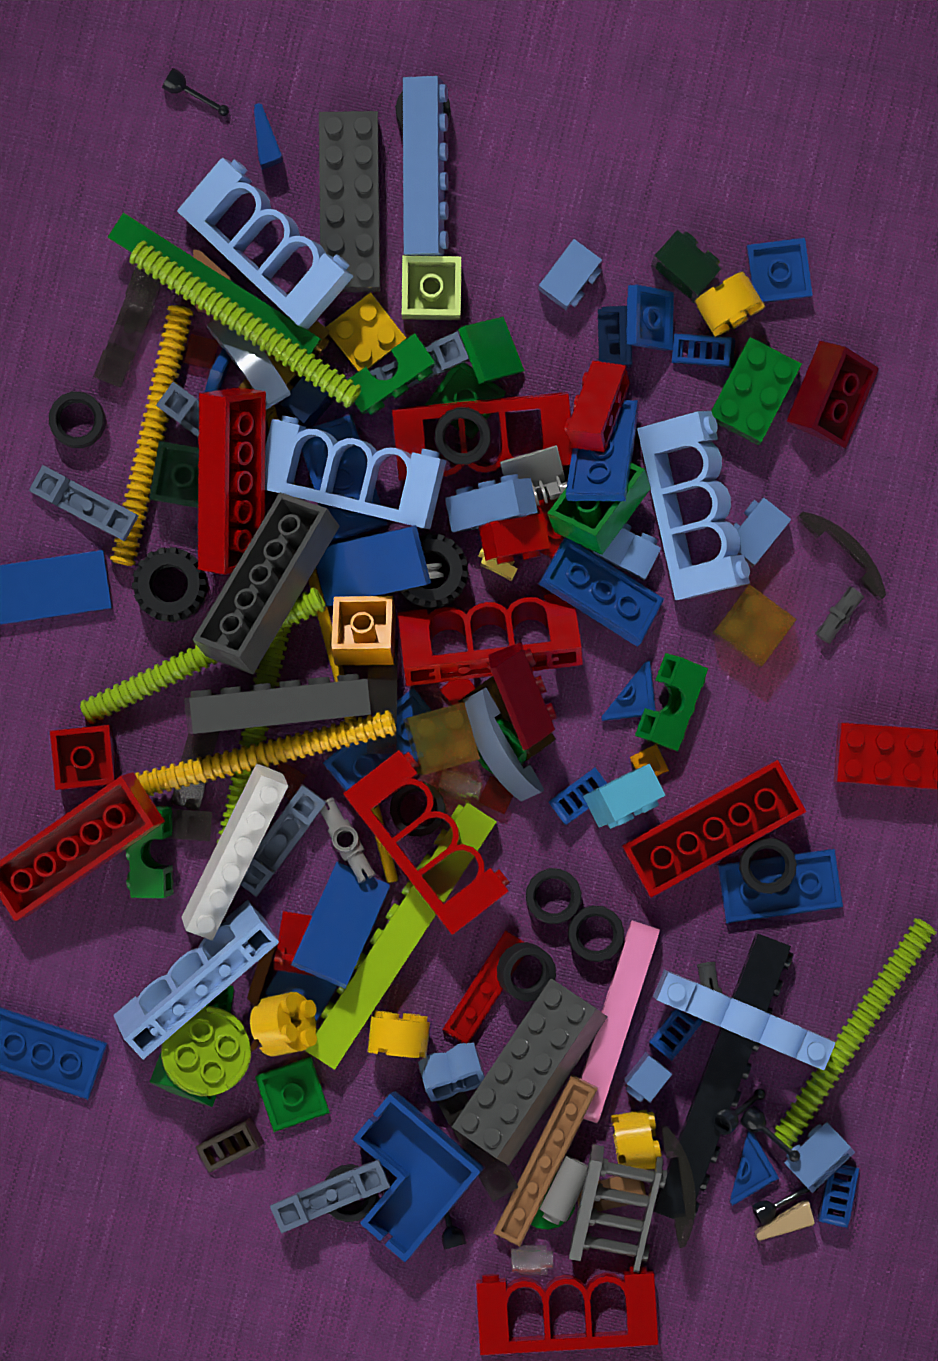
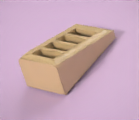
[754,1199,815,1241]

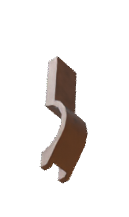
[247,945,277,1053]

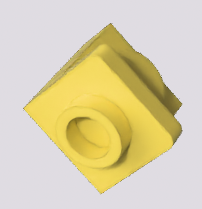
[478,547,518,581]

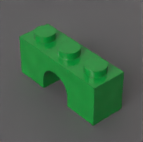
[347,333,436,415]
[635,653,708,751]
[126,806,174,898]

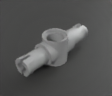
[320,797,375,883]

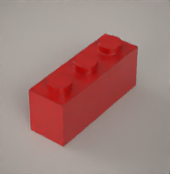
[565,361,630,452]

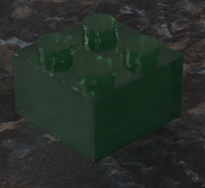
[651,229,722,304]
[149,441,199,508]

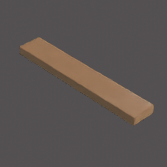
[493,1074,598,1247]

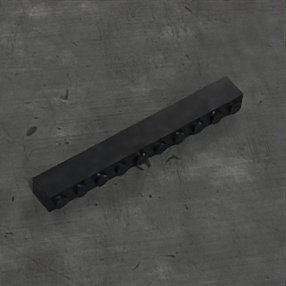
[653,933,794,1224]

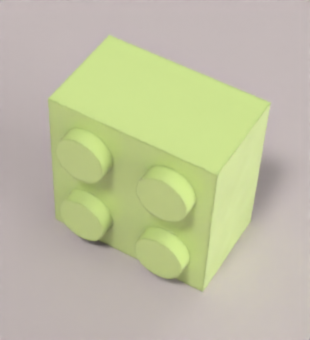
[402,256,461,320]

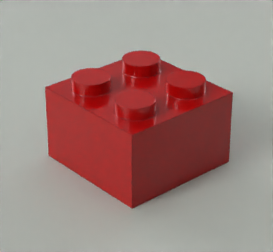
[50,725,117,790]

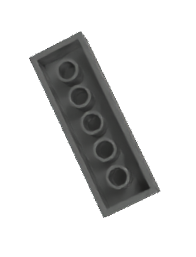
[319,111,380,292]
[192,492,340,674]
[184,674,371,734]
[452,979,608,1165]

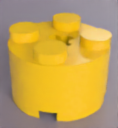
[695,271,766,337]
[250,992,317,1056]
[367,1010,430,1058]
[611,1110,661,1170]

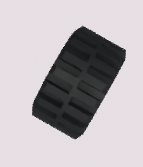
[400,533,468,609]
[132,547,208,623]

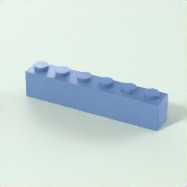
[403,76,449,256]

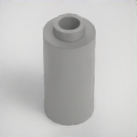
[540,1155,588,1225]

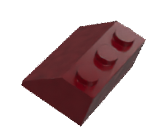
[786,341,879,449]
[488,642,558,751]

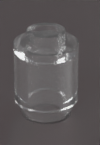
[438,768,483,803]
[511,1245,553,1275]

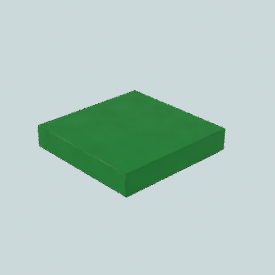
[458,317,525,384]
[425,362,506,440]
[255,1057,330,1132]

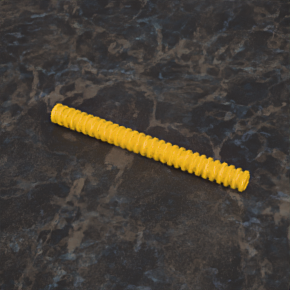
[110,305,193,566]
[135,710,396,796]

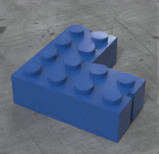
[353,1091,485,1262]

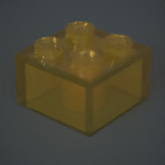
[712,584,797,668]
[403,702,480,776]

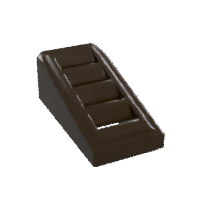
[196,1117,264,1173]

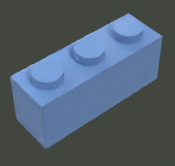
[445,474,538,533]

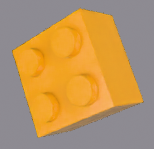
[331,596,396,666]

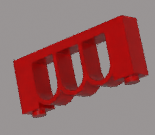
[392,392,573,481]
[398,594,583,686]
[343,750,510,935]
[476,1265,658,1355]

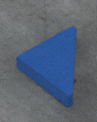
[204,348,231,392]
[601,661,656,721]
[729,1131,779,1206]

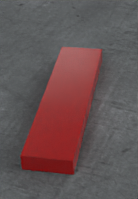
[442,930,524,1044]

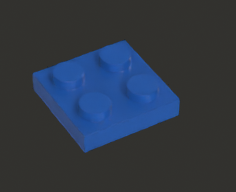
[746,238,813,303]
[626,285,674,351]

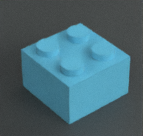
[583,764,666,829]

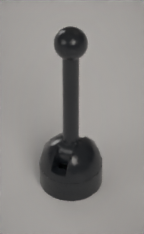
[162,68,229,116]
[712,1088,766,1135]
[740,1106,800,1162]
[751,1186,820,1227]
[442,1212,467,1250]

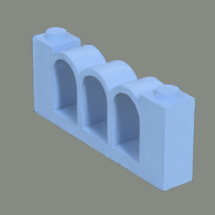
[177,157,354,329]
[637,411,750,600]
[265,415,447,529]
[113,900,279,1059]
[653,969,835,1070]

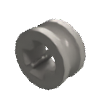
[426,562,444,579]

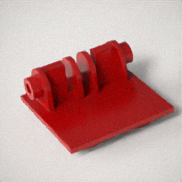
[273,911,314,976]

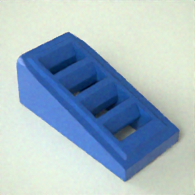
[254,103,283,170]
[672,333,736,368]
[548,767,607,826]
[648,1008,704,1061]
[817,1164,859,1228]

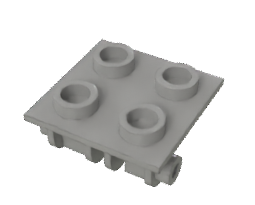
[500,445,567,506]

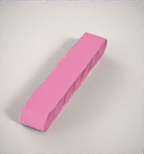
[580,920,660,1123]

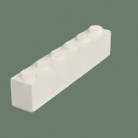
[182,763,288,941]

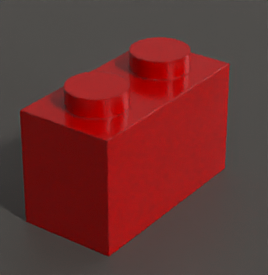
[479,513,550,564]

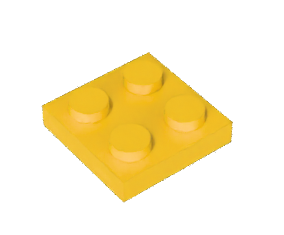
[326,292,407,372]

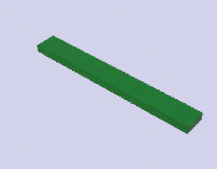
[108,212,322,355]

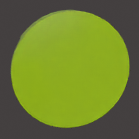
[161,1006,251,1096]

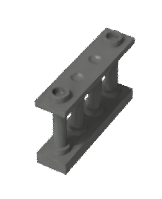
[569,1144,667,1273]

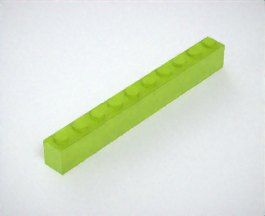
[305,802,497,1070]

